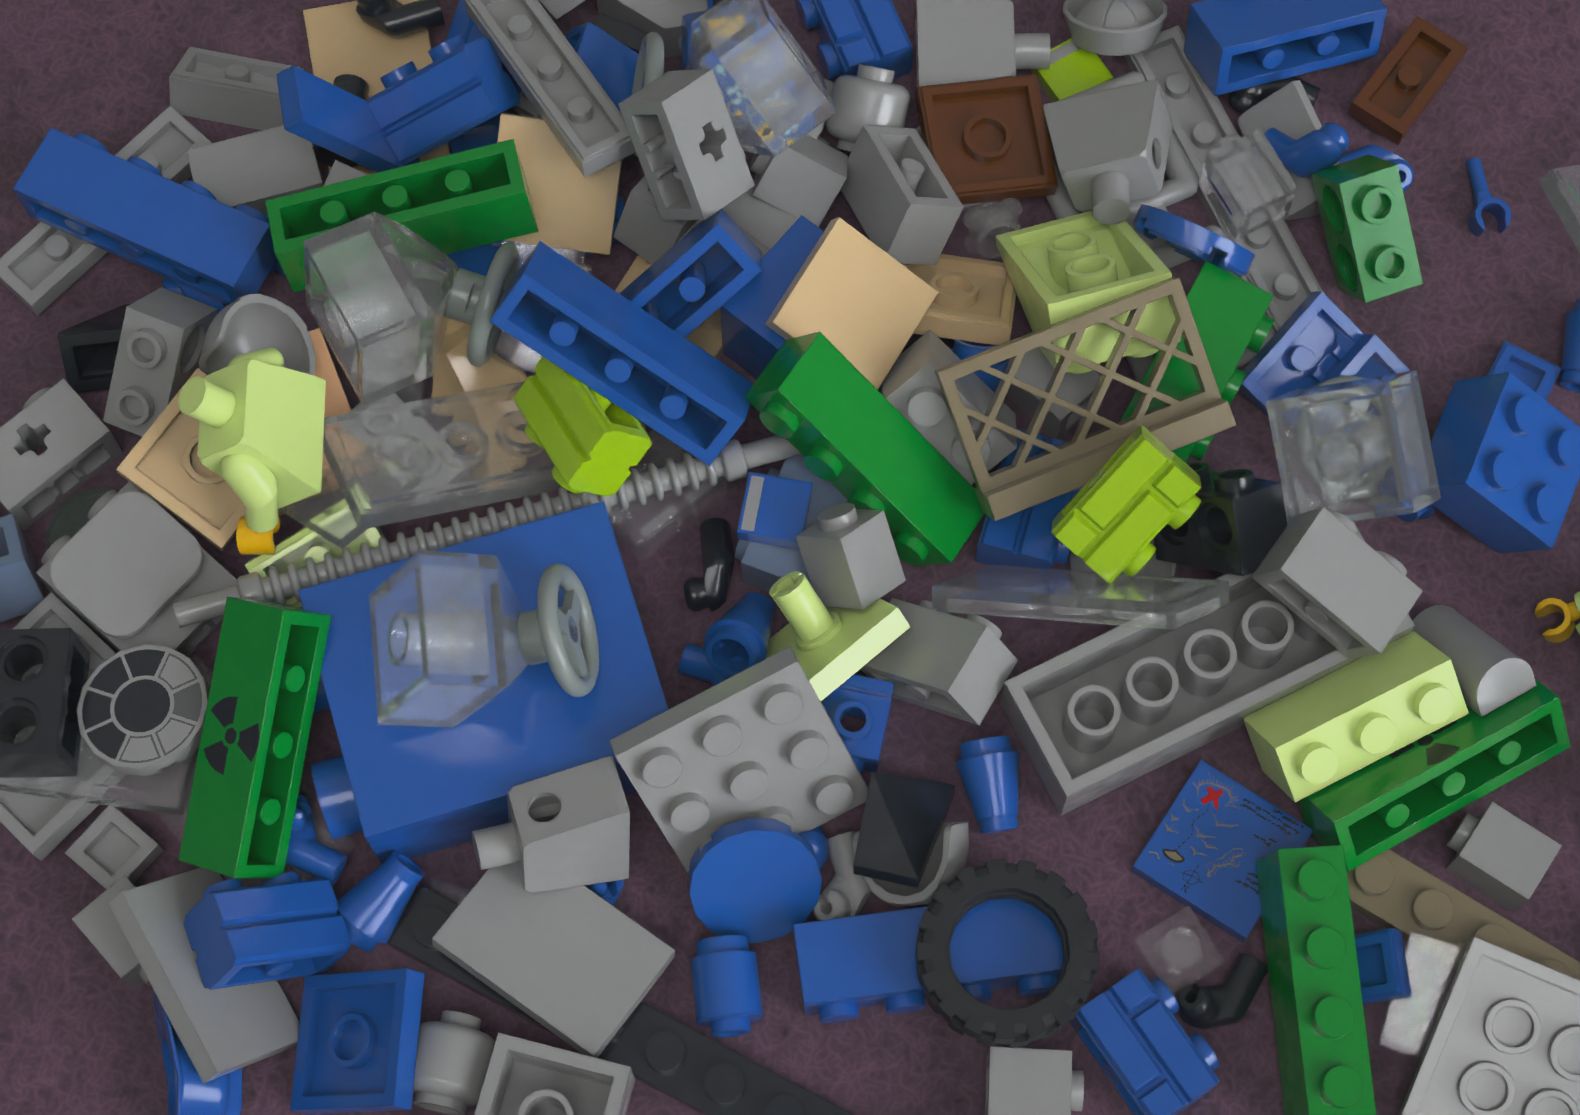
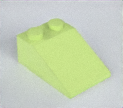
[995,211,1181,374]

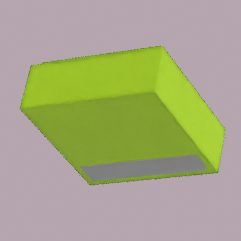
[1030,38,1113,102]

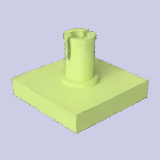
[766,571,910,701]

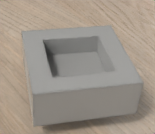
[65,803,164,890]

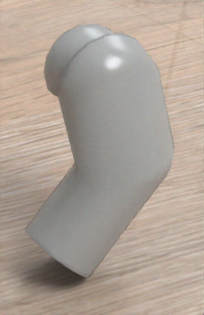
[813,831,872,921]

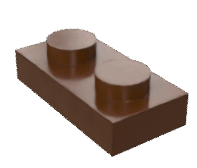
[1348,16,1468,145]

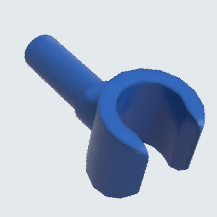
[1466,158,1512,236]

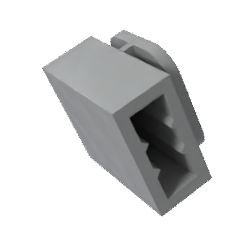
[36,482,237,657]

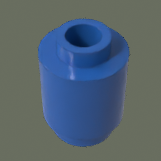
[690,935,763,1038]

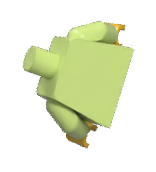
[178,347,326,555]

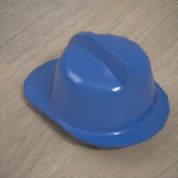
[152,990,242,1115]

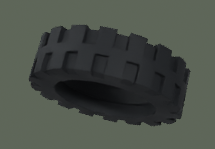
[915,859,1100,1048]

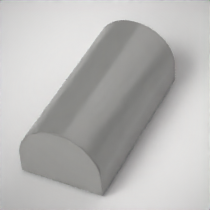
[1411,605,1537,717]

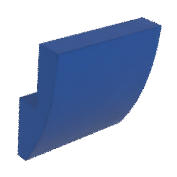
[1239,291,1416,469]

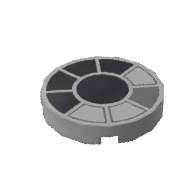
[77,644,209,776]

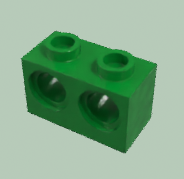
[1311,154,1423,303]

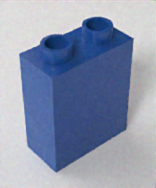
[298,501,669,864]

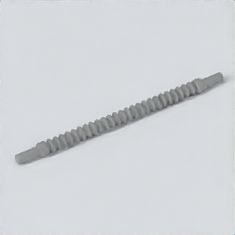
[173,435,801,628]

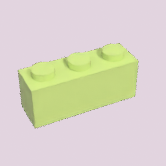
[1243,631,1469,802]

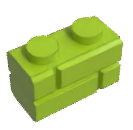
[513,356,653,497]
[1051,425,1201,584]

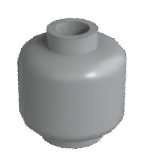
[826,64,911,151]
[413,1010,496,1115]

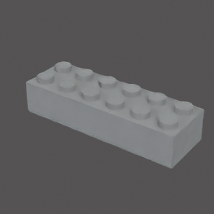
[1000,515,1415,816]

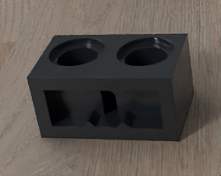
[1153,462,1287,576]
[0,628,91,778]

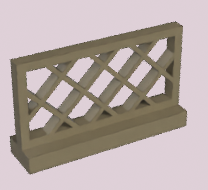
[934,276,1236,521]

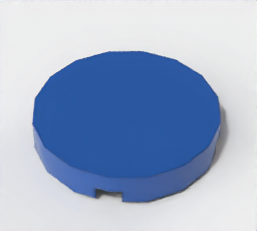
[1132,204,1256,278]
[687,818,822,943]

